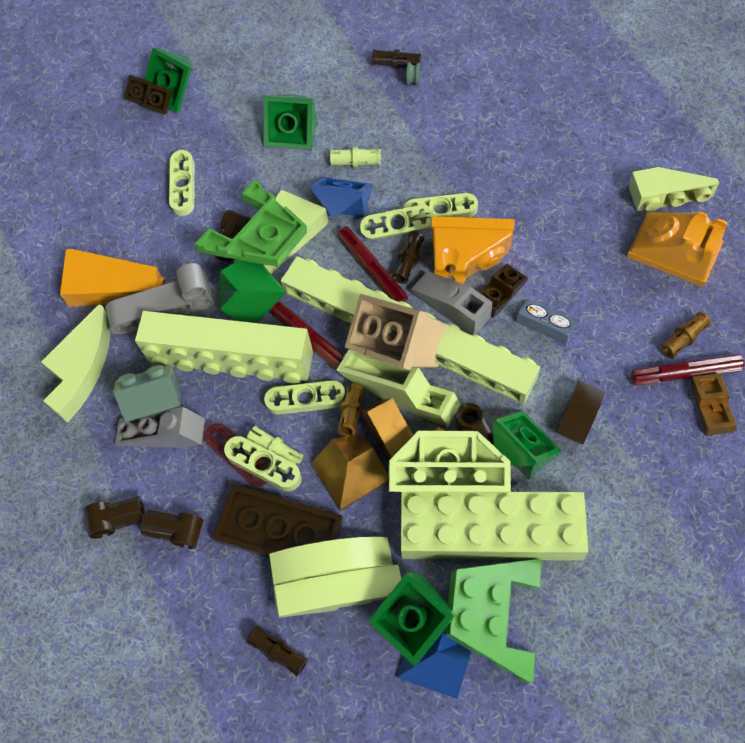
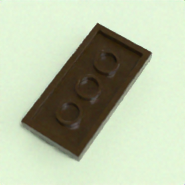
[212,484,344,558]

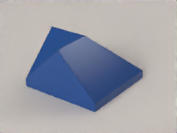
[311,177,372,218]
[397,630,472,699]

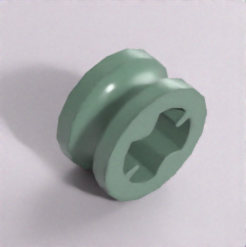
[407,63,420,85]

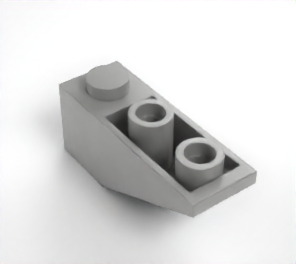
[411,271,492,335]
[115,407,205,448]

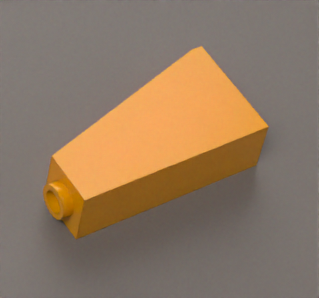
[60,249,166,307]

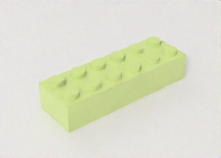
[135,311,313,384]
[401,492,588,561]

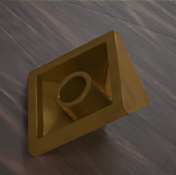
[311,434,389,511]

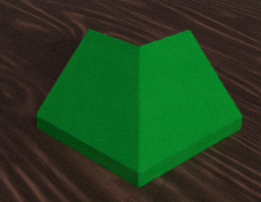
[144,47,192,113]
[264,94,317,150]
[217,260,287,323]
[492,410,562,479]

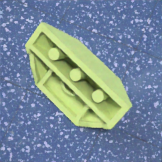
[389,431,511,492]

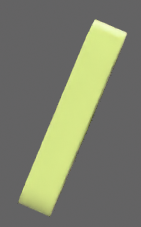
[169,150,194,216]
[404,193,478,225]
[360,205,436,240]
[264,381,346,415]
[224,436,302,491]

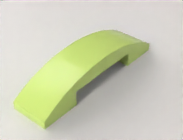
[269,537,393,585]

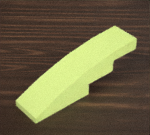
[273,565,401,618]

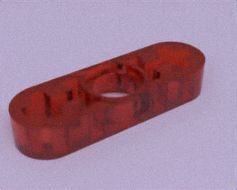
[204,423,269,487]

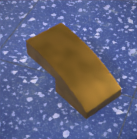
[692,373,737,436]

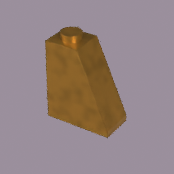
[361,398,413,460]

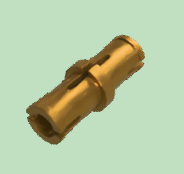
[660,312,711,359]
[338,383,364,437]

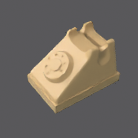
[345,294,449,370]

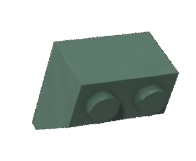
[113,365,181,422]

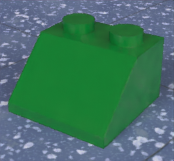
[368,572,456,666]

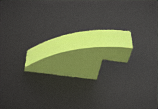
[41,304,111,423]
[337,349,461,427]

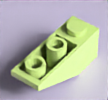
[628,167,719,211]

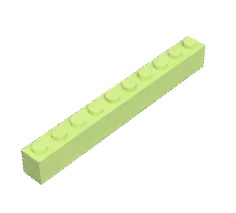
[281,256,541,405]

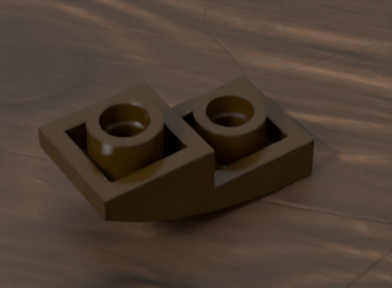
[124,75,172,114]
[479,264,528,318]
[556,380,605,445]

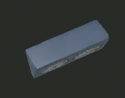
[516,299,578,344]

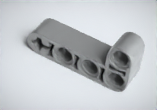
[106,263,213,334]

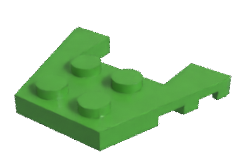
[195,180,307,267]
[445,559,542,683]

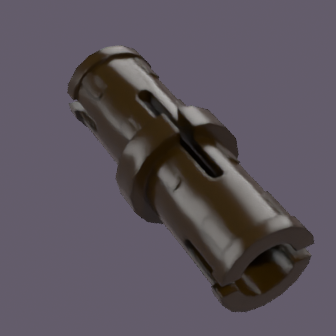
[372,49,421,69]
[392,231,425,284]
[246,626,308,677]

